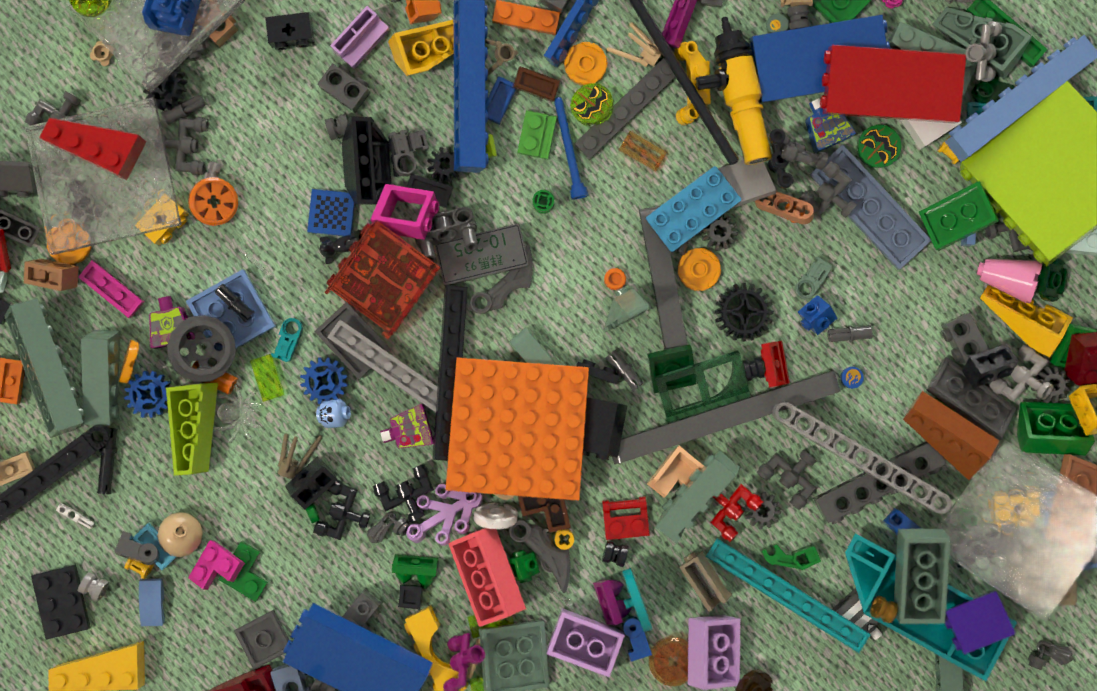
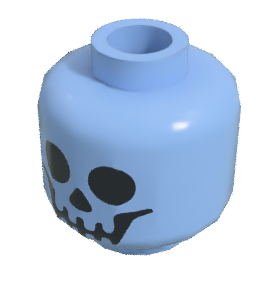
[316,399,351,428]

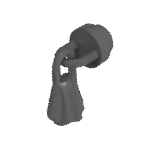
[367,512,410,543]
[1028,641,1073,670]

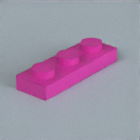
[78,260,145,318]

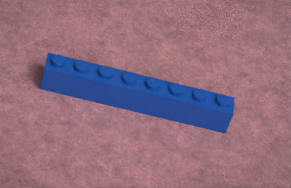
[453,0,488,173]

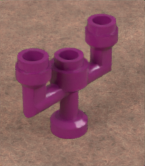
[443,633,485,691]

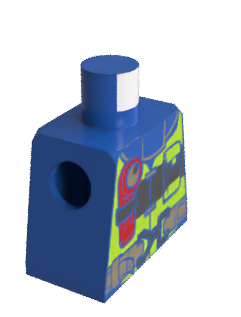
[805,98,856,154]

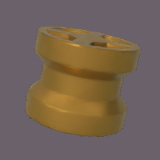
[870,596,898,624]

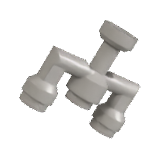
[966,21,1002,82]
[990,344,1053,402]

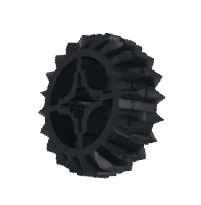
[714,283,774,342]

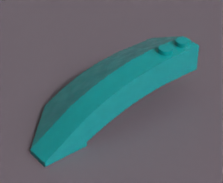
[845,533,1017,681]

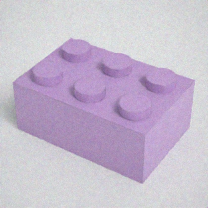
[547,608,625,677]
[688,615,740,690]

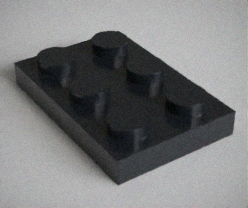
[31,564,91,640]

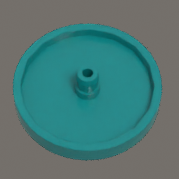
[622,568,653,633]

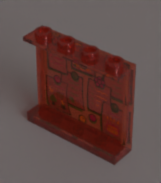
[325,220,441,340]

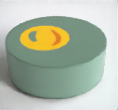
[766,13,789,33]

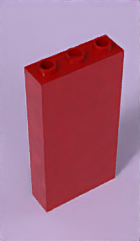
[820,45,966,123]

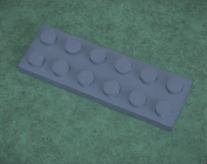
[810,144,931,270]

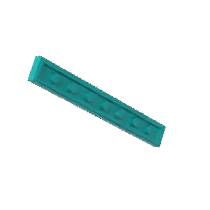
[706,538,871,653]

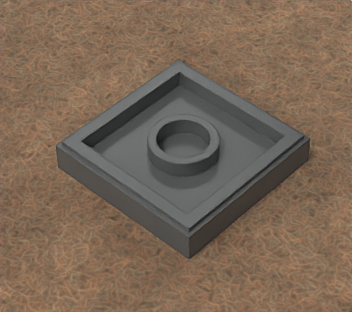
[234,610,289,670]

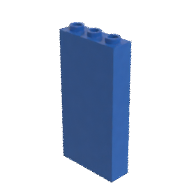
[749,15,890,103]
[283,603,433,691]

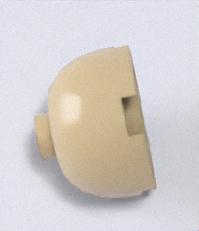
[157,512,203,557]

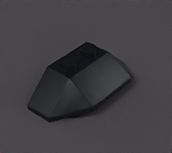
[342,116,391,205]

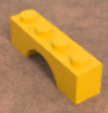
[404,605,468,691]

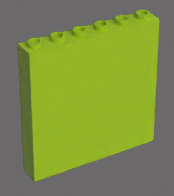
[960,81,1097,266]

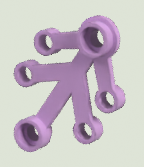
[406,484,483,546]

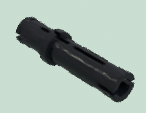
[97,428,118,495]

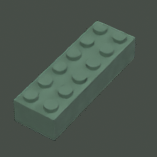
[4,298,85,438]

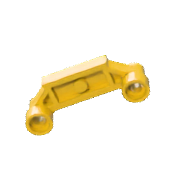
[674,41,711,125]

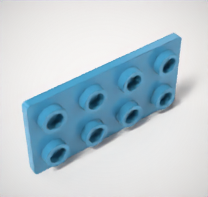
[646,166,741,252]

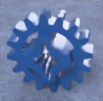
[300,357,349,404]
[124,371,171,418]

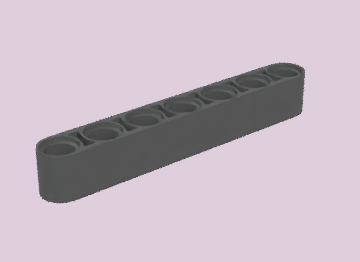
[639,206,687,350]

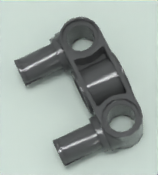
[415,207,478,263]

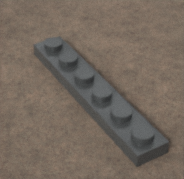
[574,58,675,160]

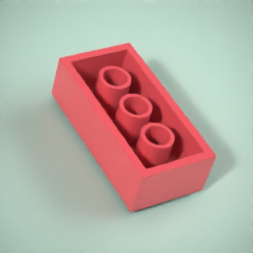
[448,528,526,627]

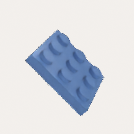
[186,269,276,351]

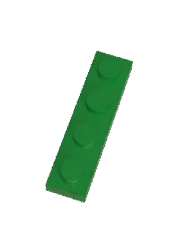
[965,0,1048,67]

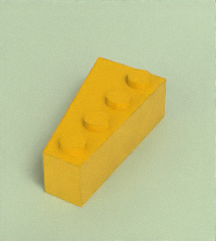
[48,641,145,691]

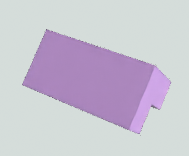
[330,6,390,70]

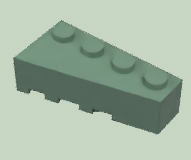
[656,450,740,544]

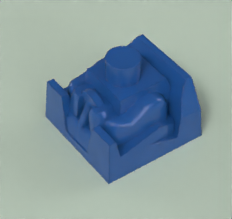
[142,0,201,36]

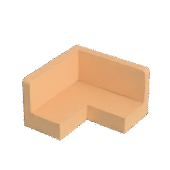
[647,446,704,498]

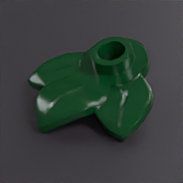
[972,75,1015,103]

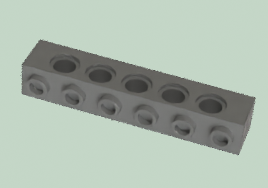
[813,441,946,524]

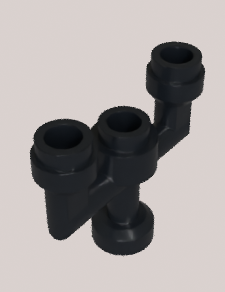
[768,129,793,189]
[372,464,434,522]
[313,480,371,540]

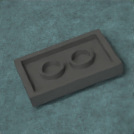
[314,302,391,379]

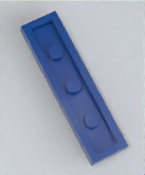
[544,0,599,68]

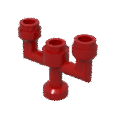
[710,484,764,542]

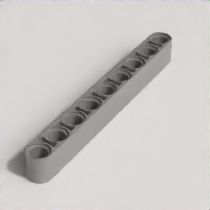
[772,402,951,513]

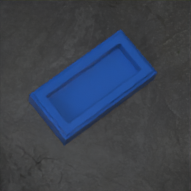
[485,76,517,125]

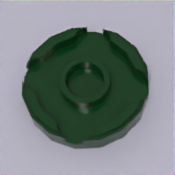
[1037,258,1068,302]

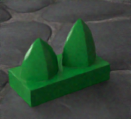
[392,554,439,589]

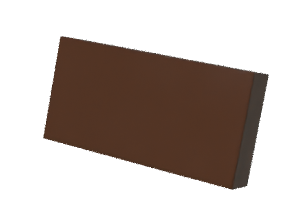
[512,66,560,102]

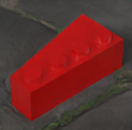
[39,118,147,180]

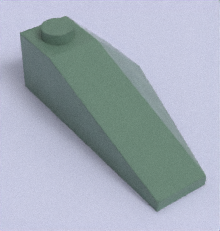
[932,7,1032,79]

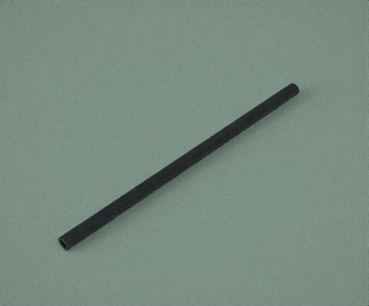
[629,0,739,166]

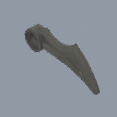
[470,245,533,314]
[509,520,570,593]

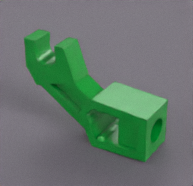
[761,544,821,570]

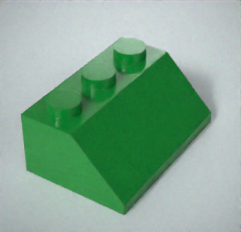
[1017,402,1095,456]

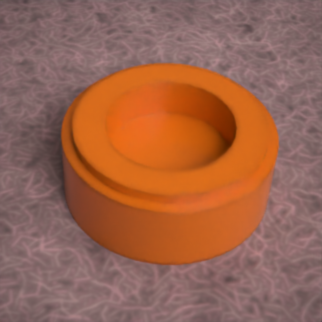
[604,268,626,290]

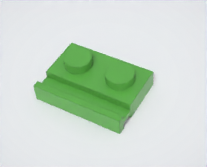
[517,110,557,160]

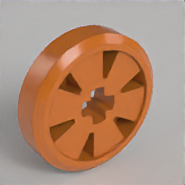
[188,177,238,226]

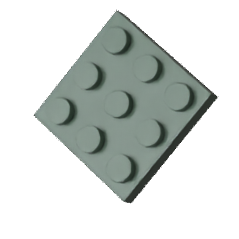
[479,620,549,691]

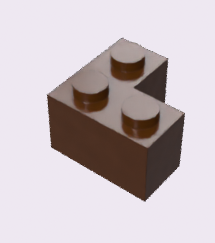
[518,496,571,533]

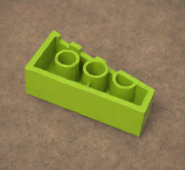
[166,383,218,476]

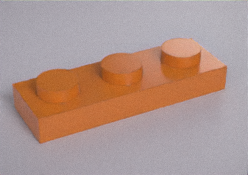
[492,0,560,35]

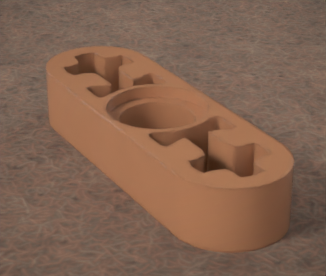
[754,191,814,224]

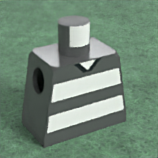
[832,588,883,641]

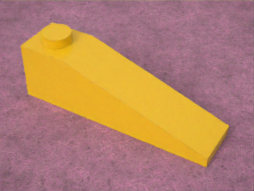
[388,20,454,76]
[980,285,1073,358]

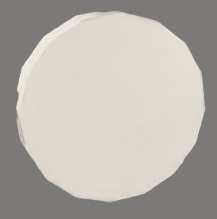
[474,503,518,529]

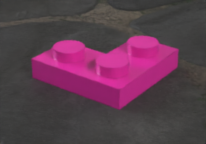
[188,540,245,590]

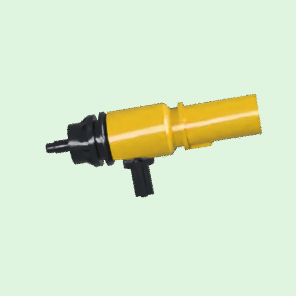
[695,17,772,165]

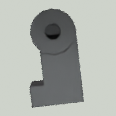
[114,531,160,565]

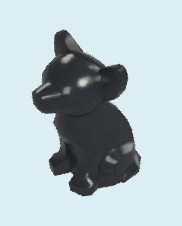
[320,229,366,264]

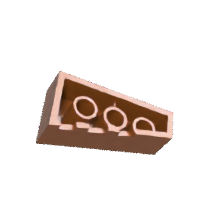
[903,391,999,480]

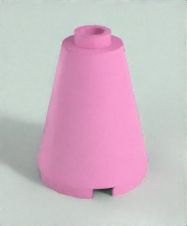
[976,259,1042,304]

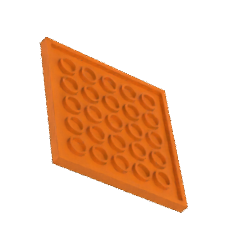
[446,358,589,501]

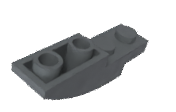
[0,208,41,248]

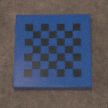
[307,189,355,236]

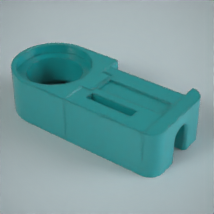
[271,318,303,362]

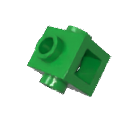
[507,549,540,583]

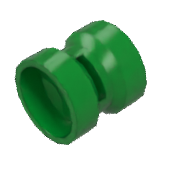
[533,190,554,214]

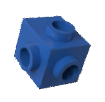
[798,295,838,335]

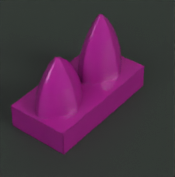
[593,579,633,625]

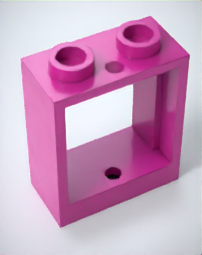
[370,184,439,240]

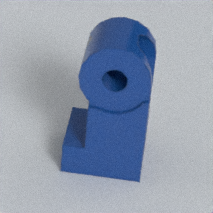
[883,508,921,536]
[623,616,652,662]

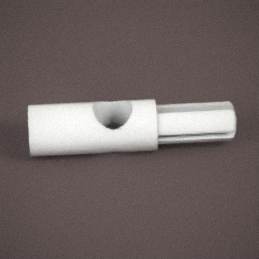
[56,503,95,529]

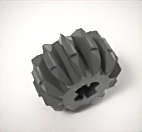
[701,215,738,251]
[1031,367,1071,403]
[743,491,781,529]

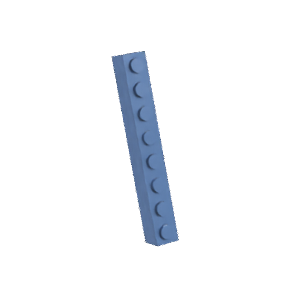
[945,35,1097,162]

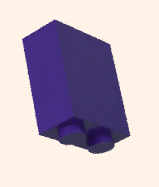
[944,591,1016,654]

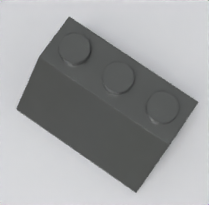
[0,161,38,198]

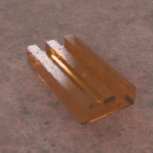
[619,131,667,172]

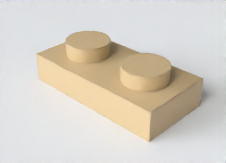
[0,451,35,486]

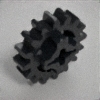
[143,62,188,111]

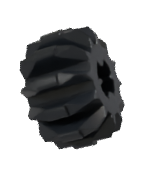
[427,147,460,184]

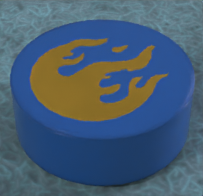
[840,367,864,389]

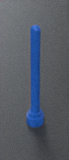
[554,97,588,200]

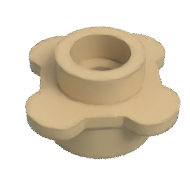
[90,41,116,66]

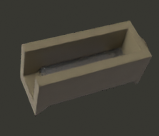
[679,550,732,612]

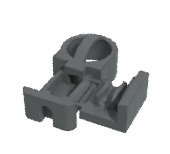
[388,130,429,177]

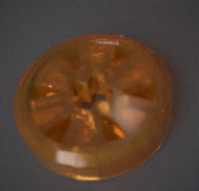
[648,636,688,686]

